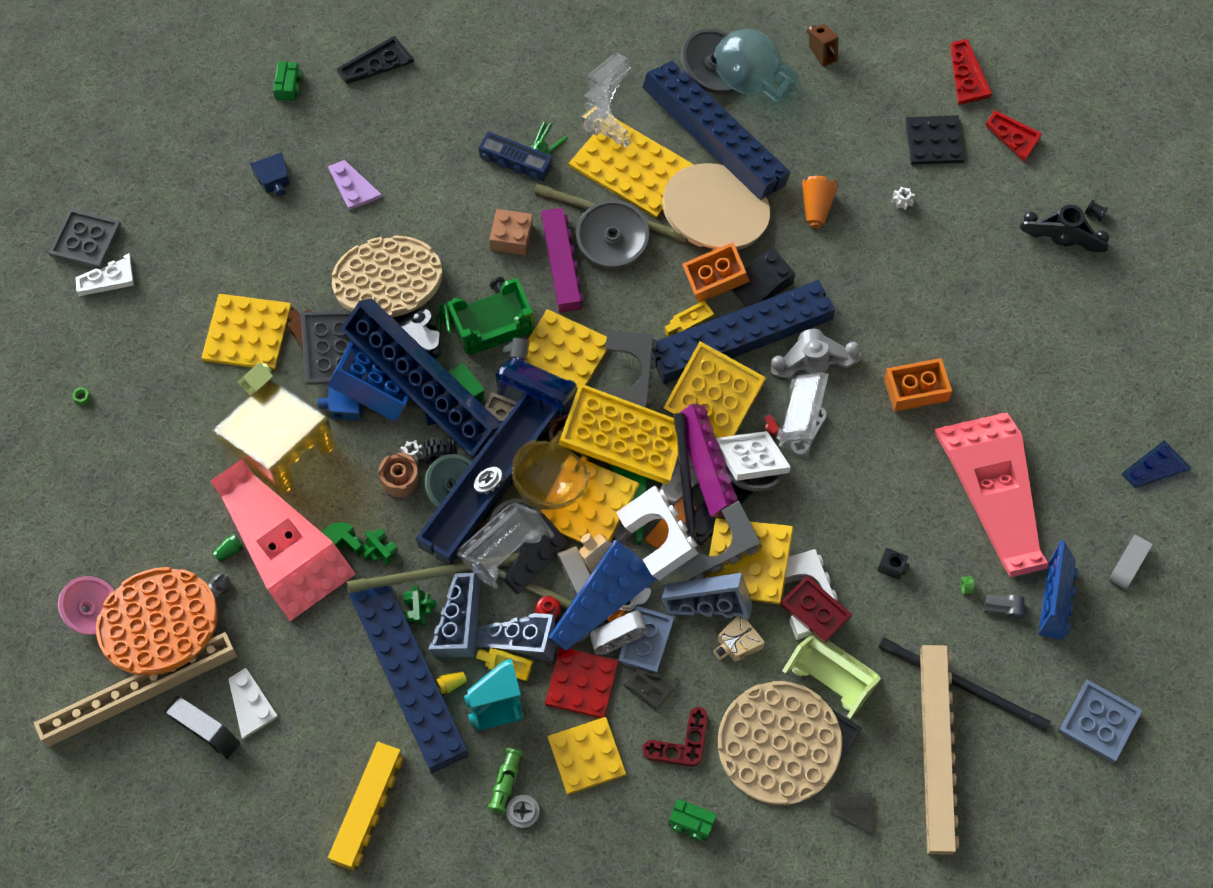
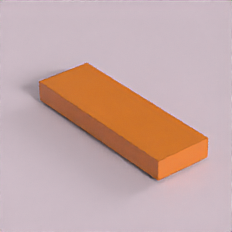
[645,497,697,550]

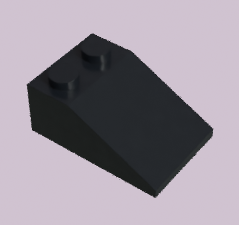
[731,247,795,307]

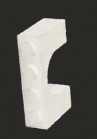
[616,486,698,580]
[785,549,838,640]

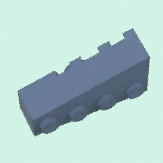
[429,573,481,658]
[662,573,753,619]

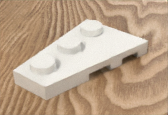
[76,254,134,296]
[229,668,278,740]

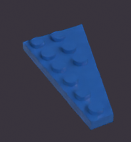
[548,540,657,650]

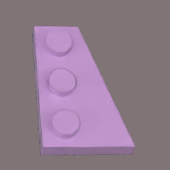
[328,160,382,210]

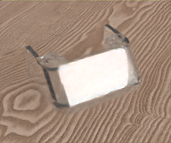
[777,372,829,462]
[457,503,555,589]

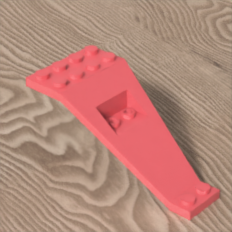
[935,413,1048,577]
[210,459,356,621]

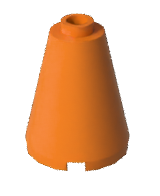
[802,176,838,229]

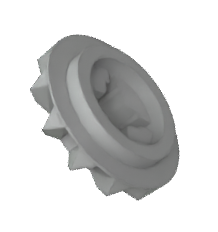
[474,467,503,494]
[506,795,540,829]

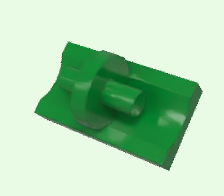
[363,528,398,565]
[403,585,437,626]

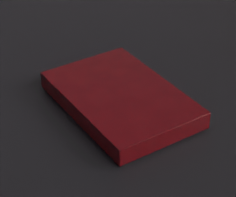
[780,575,852,644]

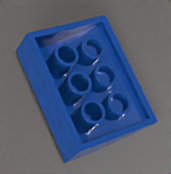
[328,340,409,422]
[1038,540,1078,640]

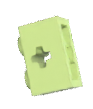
[238,362,273,396]

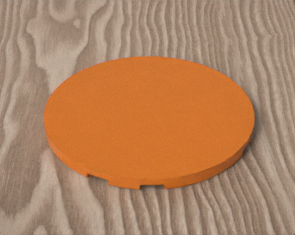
[96,567,218,675]

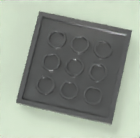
[300,310,351,385]

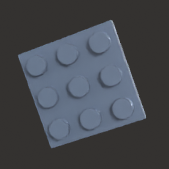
[1058,680,1142,763]

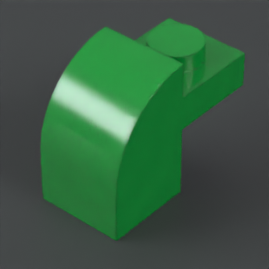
[322,522,364,557]

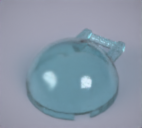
[714,28,798,101]

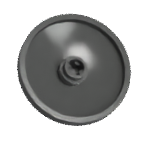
[680,29,748,94]
[576,200,649,269]

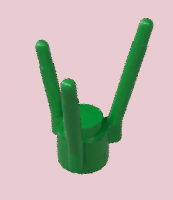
[531,122,567,154]
[437,303,453,333]

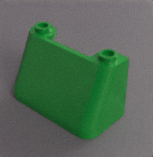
[447,278,535,355]

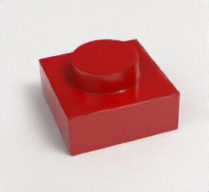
[764,414,783,438]

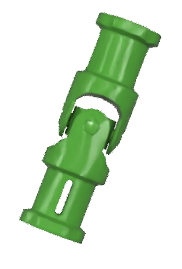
[487,748,524,814]

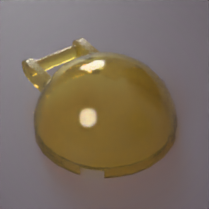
[512,430,590,510]

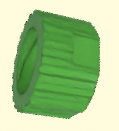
[72,387,91,406]
[961,576,975,595]

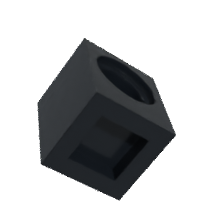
[877,547,910,580]

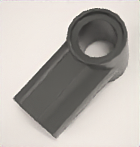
[502,338,530,360]
[984,594,1025,620]

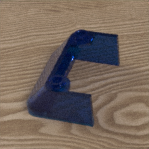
[496,357,578,416]

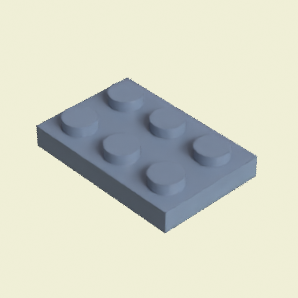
[618,606,674,674]

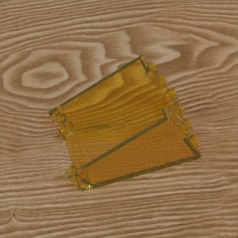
[213,380,335,494]

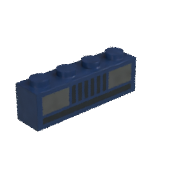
[479,131,553,182]

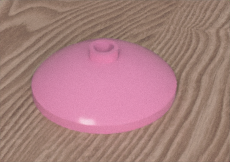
[58,576,114,635]

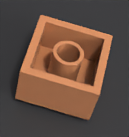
[489,209,533,255]

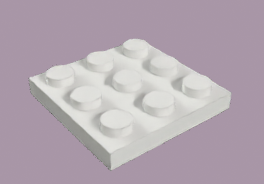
[716,431,791,481]

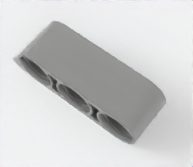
[1108,534,1152,590]
[557,546,590,596]
[590,611,647,655]

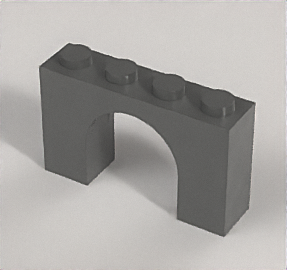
[602,330,656,408]
[682,501,763,580]

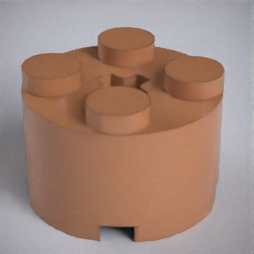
[379,453,420,498]

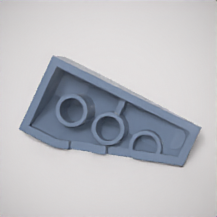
[475,613,557,661]

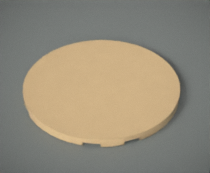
[663,163,770,250]
[332,236,443,317]
[718,681,842,805]

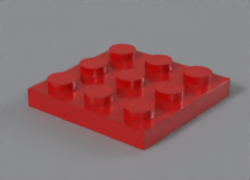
[545,648,618,718]

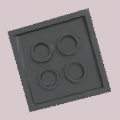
[48,208,122,269]

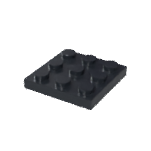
[905,115,965,165]

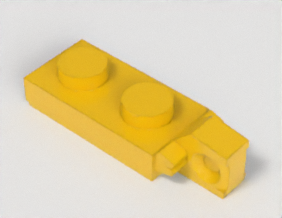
[664,300,715,337]
[476,648,534,681]

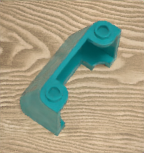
[464,659,524,732]

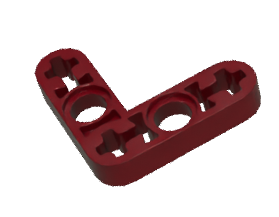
[642,707,707,767]

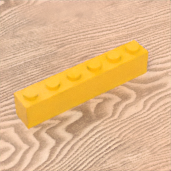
[328,741,404,871]

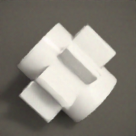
[892,187,915,210]
[400,440,423,464]

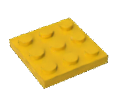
[548,717,626,795]

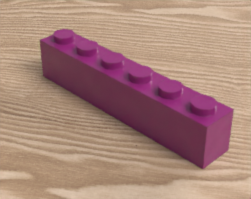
[541,208,584,313]
[680,404,738,518]

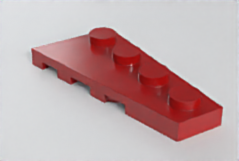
[950,39,992,105]

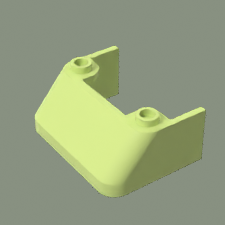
[782,634,881,718]

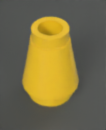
[435,671,467,695]

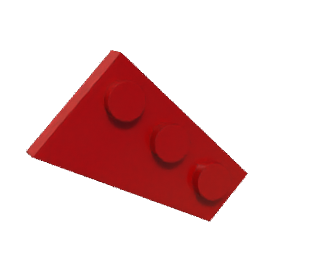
[986,110,1042,162]

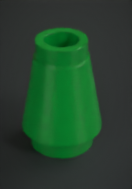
[213,534,243,562]

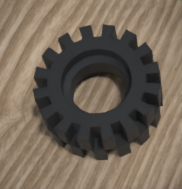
[422,438,458,465]

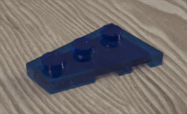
[1122,440,1192,488]

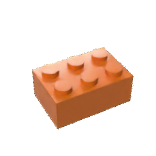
[682,242,750,303]
[884,358,952,412]

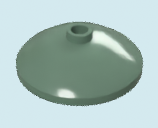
[425,454,472,507]

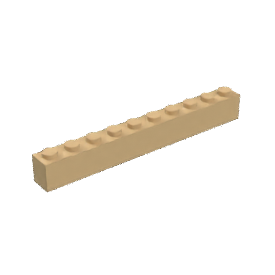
[34,632,237,748]
[920,645,959,855]

